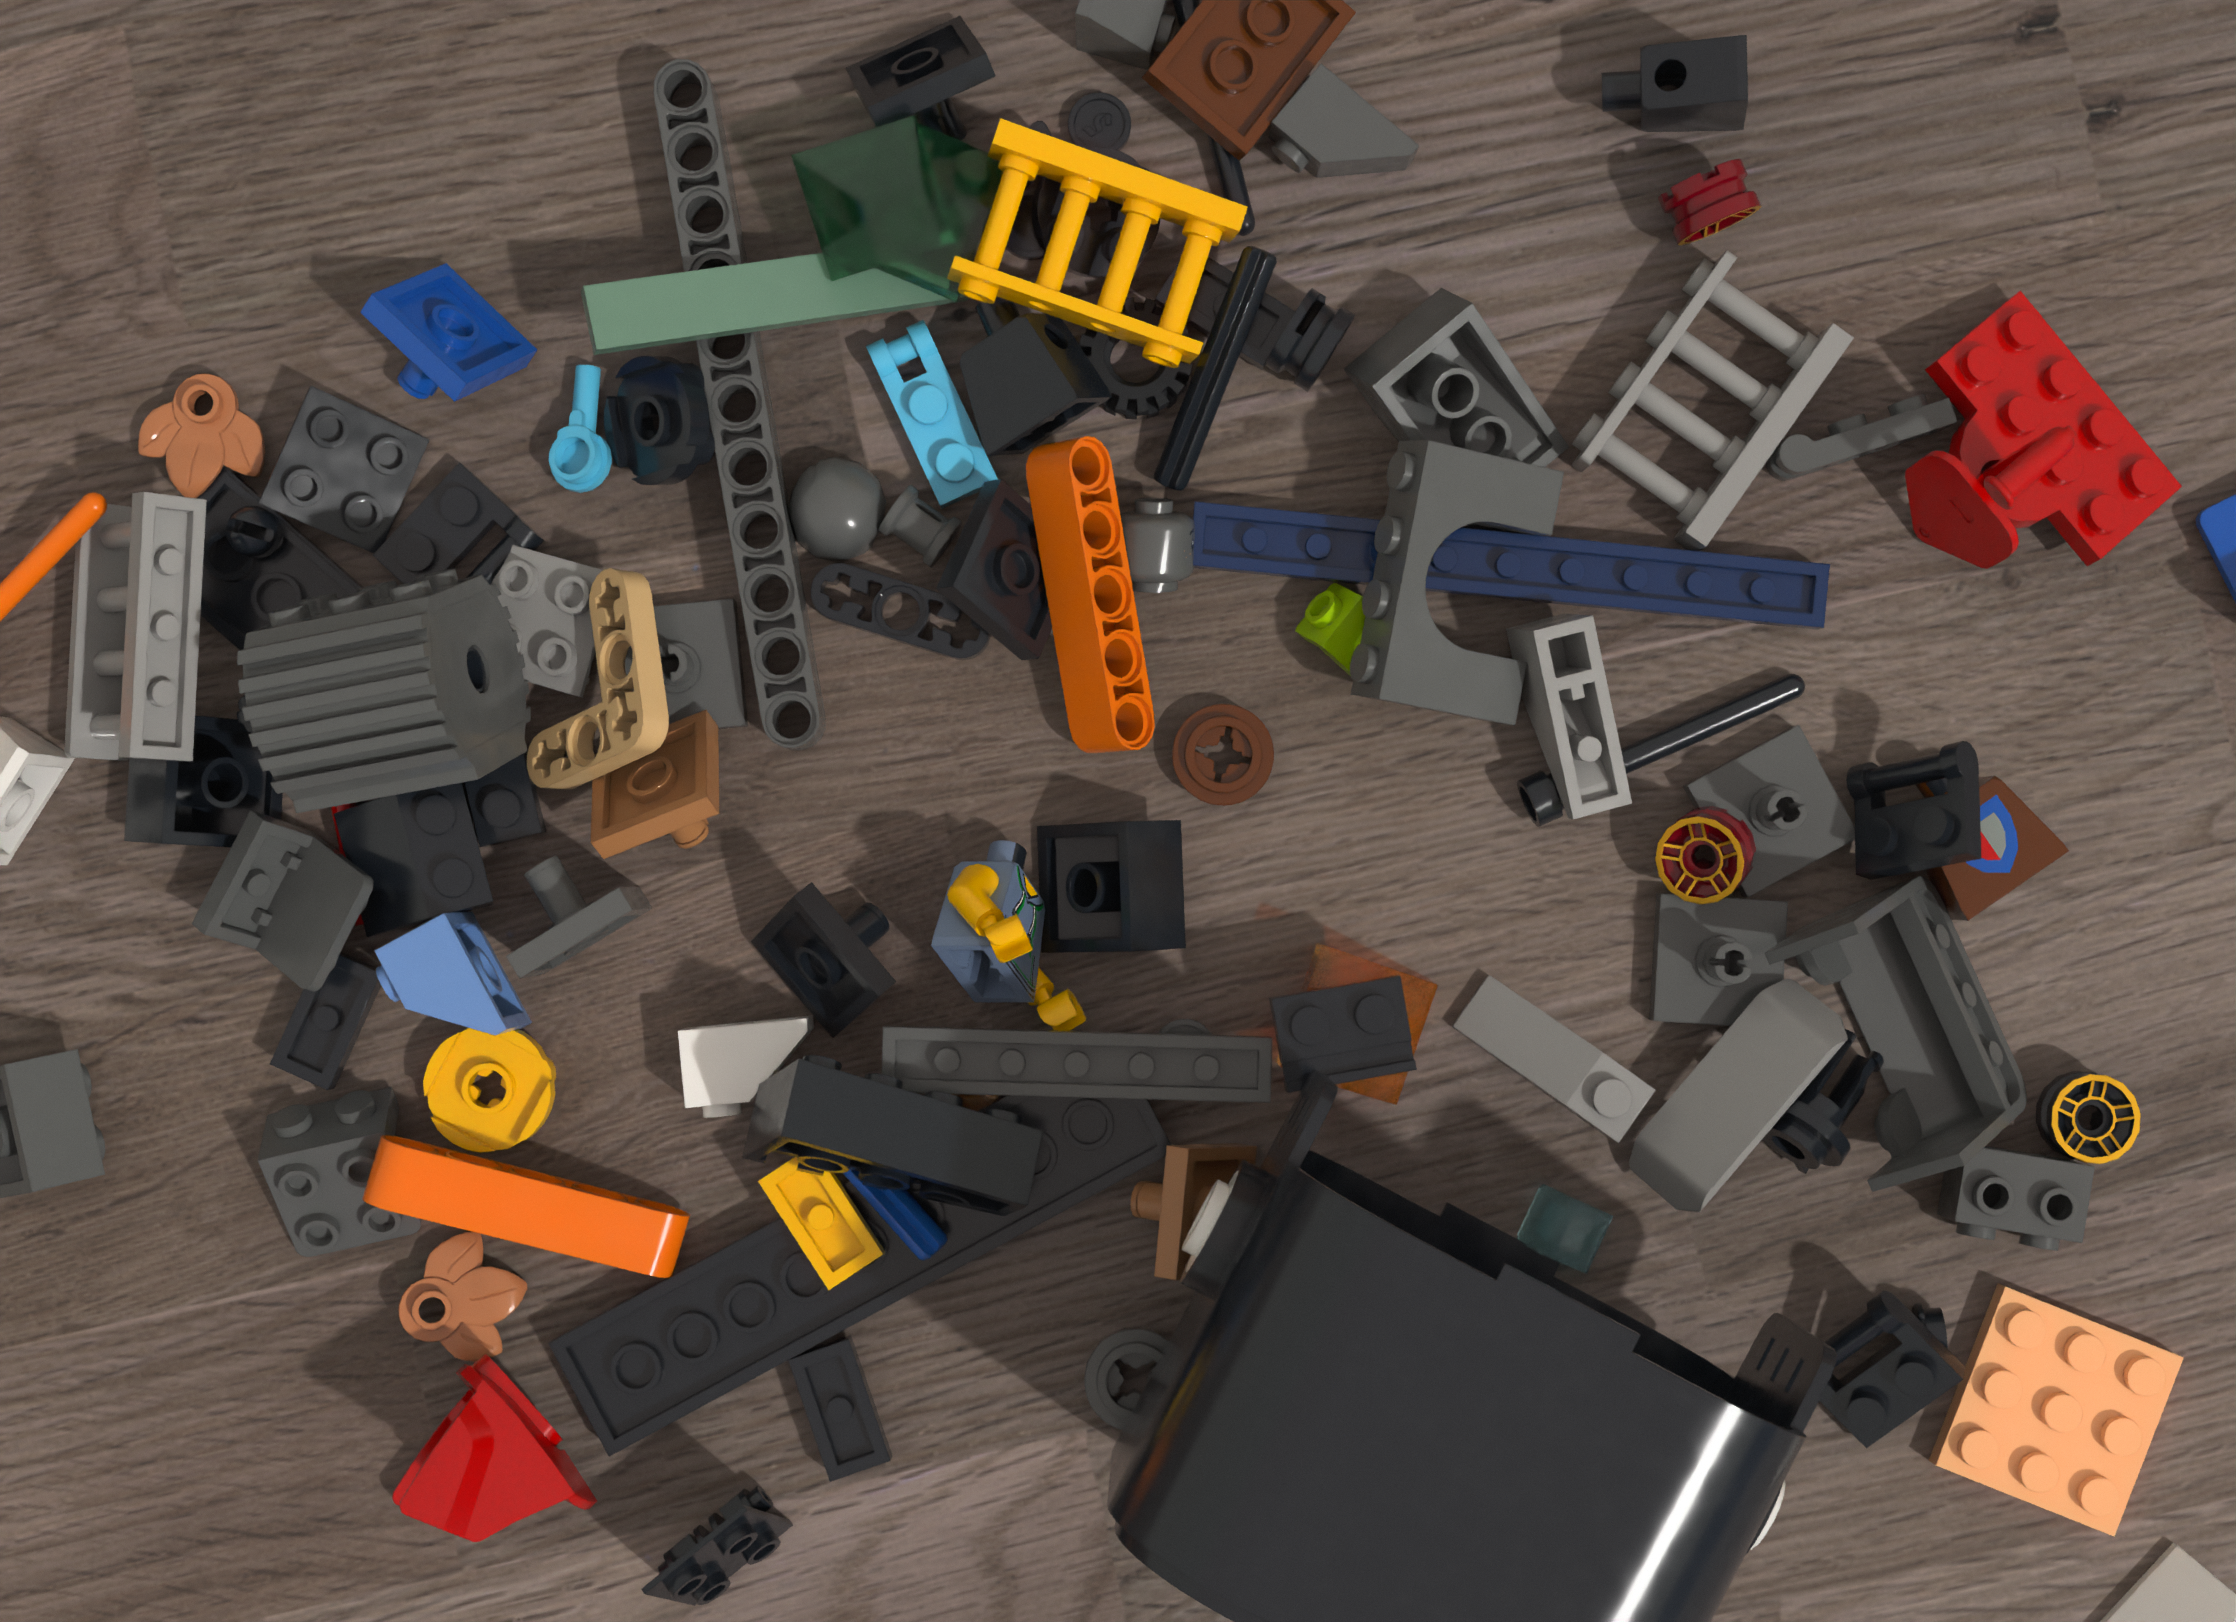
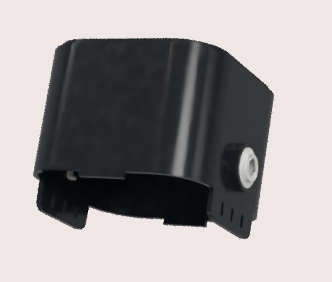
[1107,1069,1837,1622]

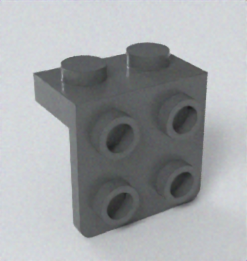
[192,810,373,992]
[257,1087,422,1257]

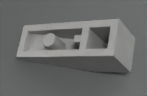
[1506,613,1632,819]
[1451,974,1656,1143]

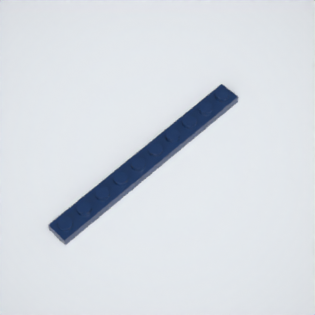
[1193,501,1830,630]

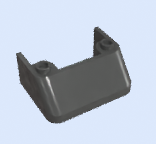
[1764,876,2027,1192]

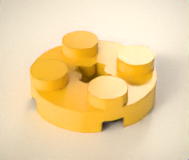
[423,1028,556,1153]

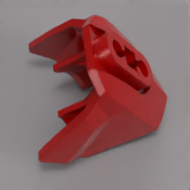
[392,1354,597,1542]

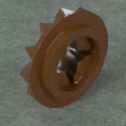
[1172,704,1274,806]

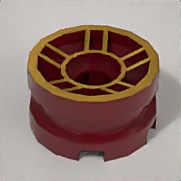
[1658,159,1762,245]
[1655,806,1756,904]

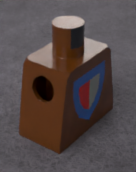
[1916,776,2069,921]

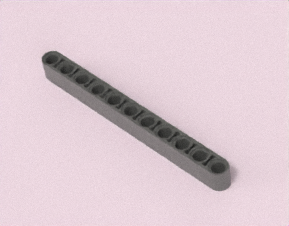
[653,59,826,750]

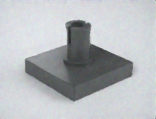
[625,599,748,729]
[1683,725,1855,897]
[506,856,652,979]
[1649,893,1788,1026]

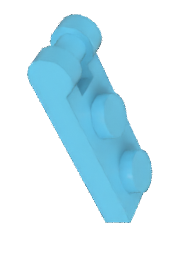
[866,320,998,509]

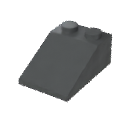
[1344,288,1569,528]

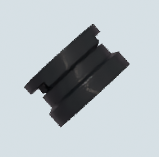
[1265,288,1355,392]

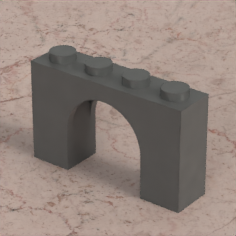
[1350,440,1564,726]

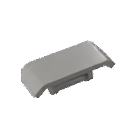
[1629,979,1848,1212]

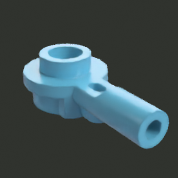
[549,365,612,493]

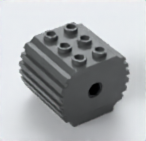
[236,568,531,813]

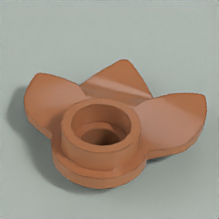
[138,373,265,498]
[398,1232,527,1362]

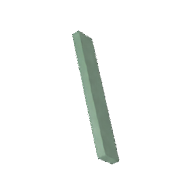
[581,234,969,355]

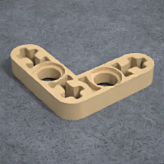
[527,568,669,790]

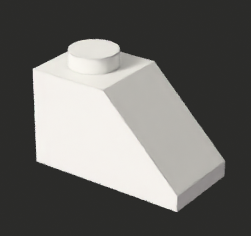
[678,1015,814,1118]

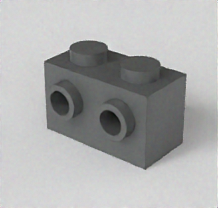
[1937,1146,2095,1251]

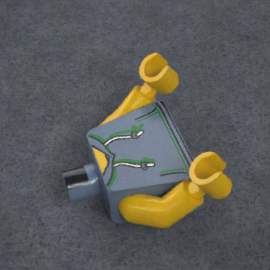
[931,840,1086,1031]

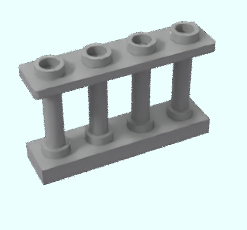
[1571,250,1854,551]
[64,492,207,761]

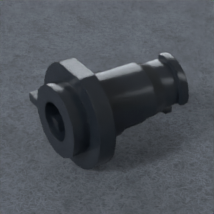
[1763,1029,1884,1174]

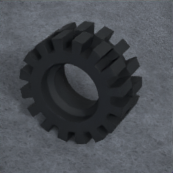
[1079,297,1193,420]

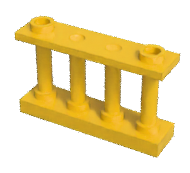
[947,118,1248,368]

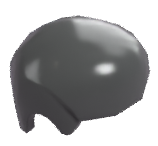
[789,457,886,562]

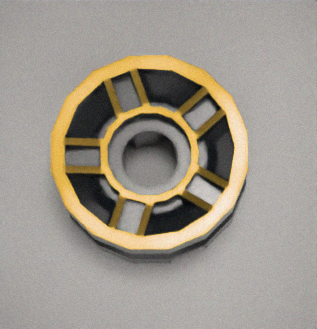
[2036,1071,2141,1164]

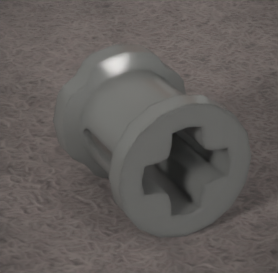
[878,485,963,568]

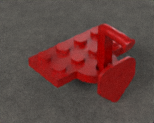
[1905,291,2182,569]

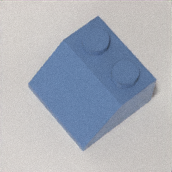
[374,911,532,1035]

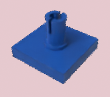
[360,263,538,402]

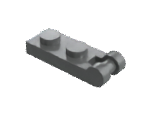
[1766,394,1957,481]

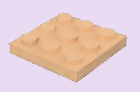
[1929,1283,2184,1536]

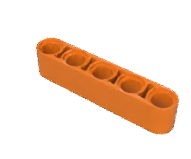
[1026,436,1155,753]
[362,1135,690,1278]

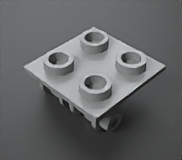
[491,545,603,698]

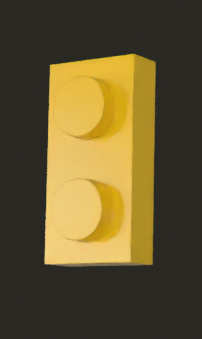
[758,1157,885,1290]

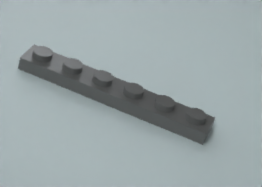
[882,1026,1272,1103]

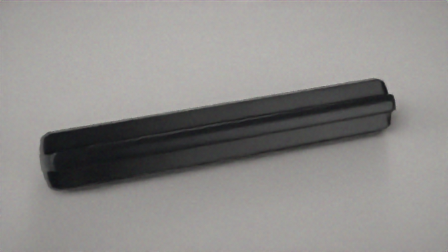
[1154,246,1277,491]

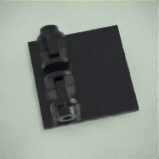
[258,386,429,553]
[641,1486,793,1606]

